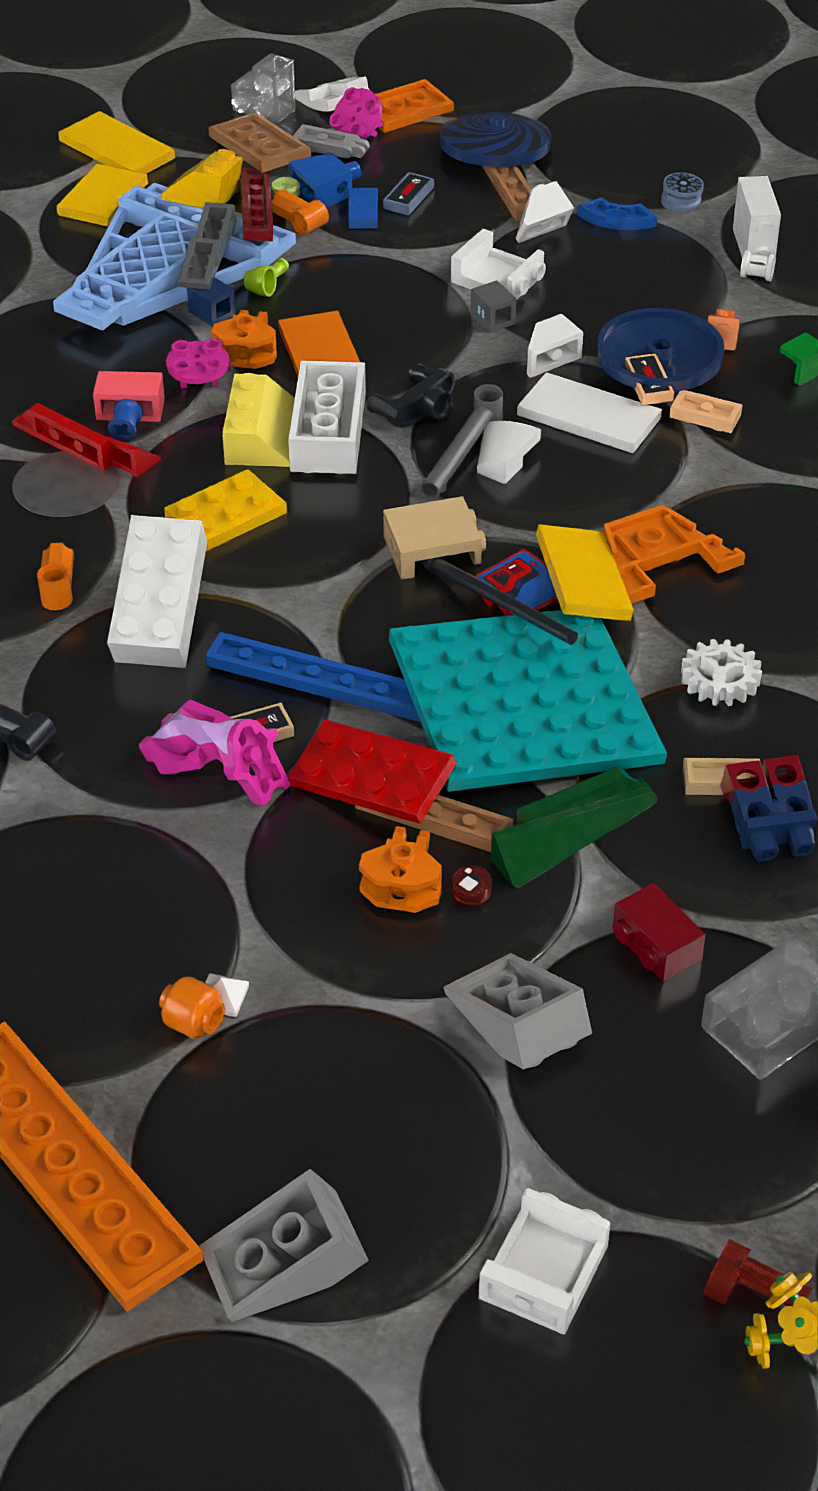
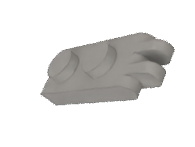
[293,124,370,159]

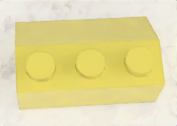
[223,373,295,467]

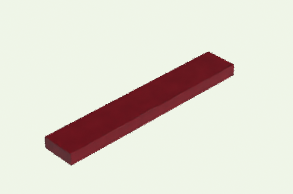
[240,167,274,242]

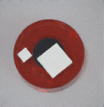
[452,866,492,905]

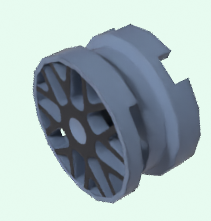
[661,173,704,213]

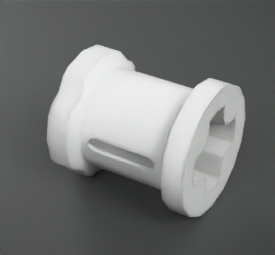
[740,250,776,282]

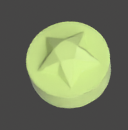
[271,177,300,198]

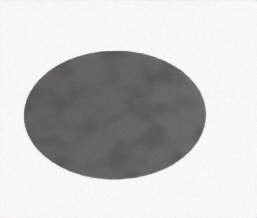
[12,451,119,517]

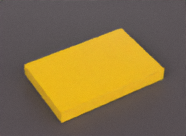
[56,164,148,227]

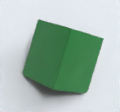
[780,332,818,386]

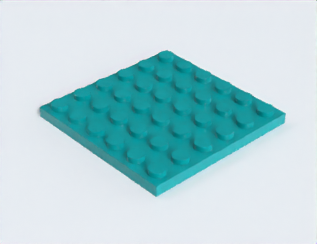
[389,610,667,792]

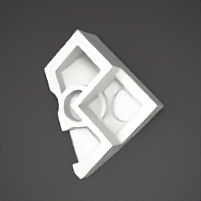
[294,77,369,111]
[477,421,541,484]

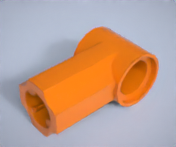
[271,189,329,236]
[37,543,74,610]

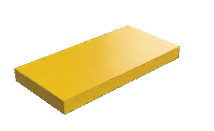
[58,111,175,174]
[536,524,634,621]

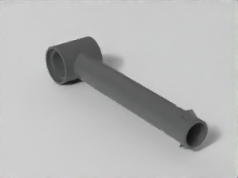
[421,384,503,498]

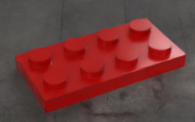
[287,719,457,824]

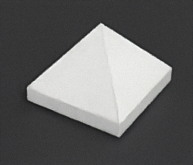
[206,974,249,1017]

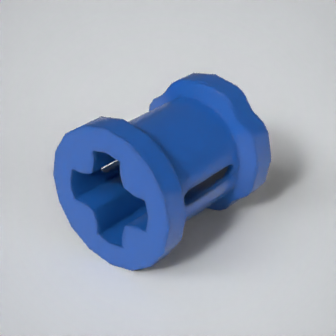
[107,399,143,442]

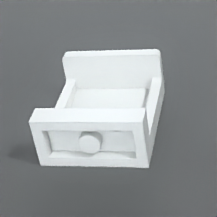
[451,229,546,300]
[479,1188,610,1335]

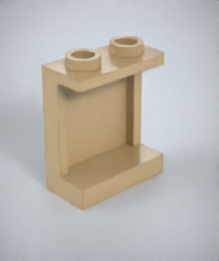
[383,496,486,580]

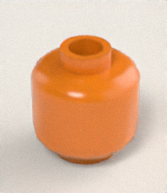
[159,977,225,1039]

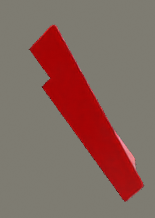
[12,403,161,477]

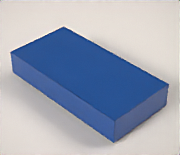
[349,188,378,229]

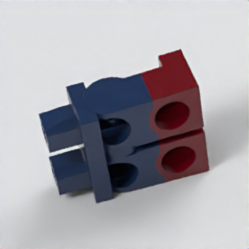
[720,755,817,862]

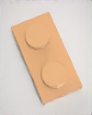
[670,390,742,433]

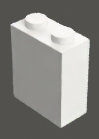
[733,176,781,259]

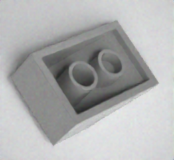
[444,953,592,1069]
[199,1169,369,1322]

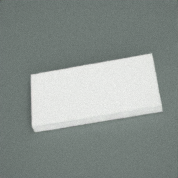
[517,372,662,453]

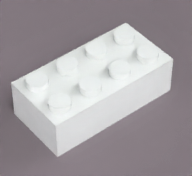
[289,361,366,474]
[107,515,207,668]

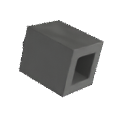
[470,280,516,333]

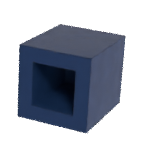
[187,277,236,327]

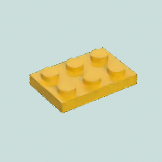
[164,469,287,551]

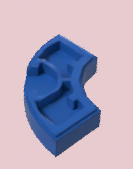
[577,198,657,230]

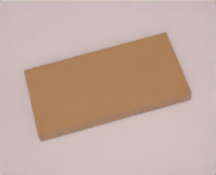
[208,112,311,173]

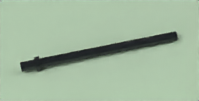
[417,556,578,645]

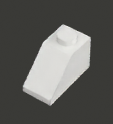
[516,181,574,243]
[527,314,583,378]

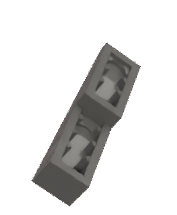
[178,202,237,290]

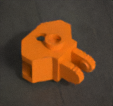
[211,310,277,369]
[359,826,442,913]

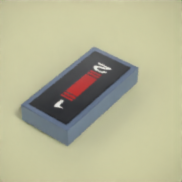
[383,172,434,215]

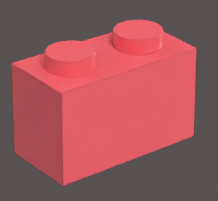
[93,371,165,422]

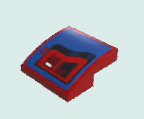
[474,549,559,616]

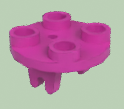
[329,87,383,139]
[166,338,230,388]

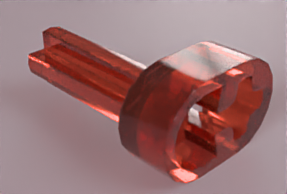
[703,1239,813,1307]

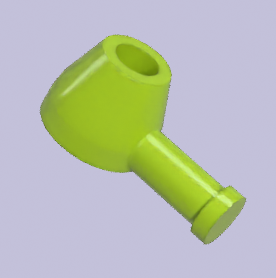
[244,258,289,297]

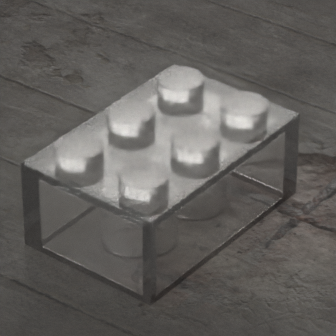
[701,934,818,1080]

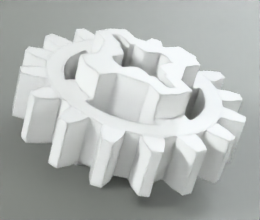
[681,639,762,706]

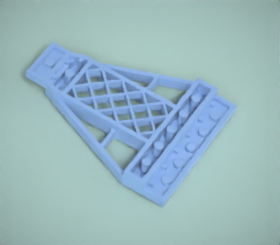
[53,183,296,330]

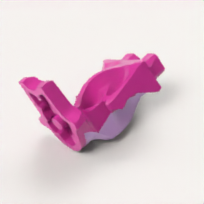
[139,699,291,806]

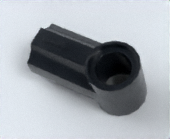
[0,704,56,761]

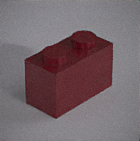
[612,883,706,982]

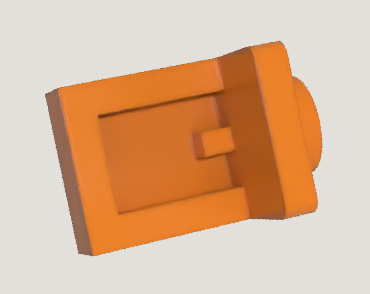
[708,309,741,350]

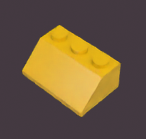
[161,149,243,208]

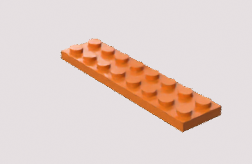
[0,1021,203,1312]

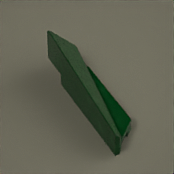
[491,767,657,888]

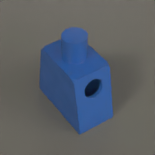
[289,153,361,208]

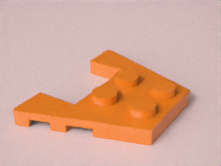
[603,504,745,604]

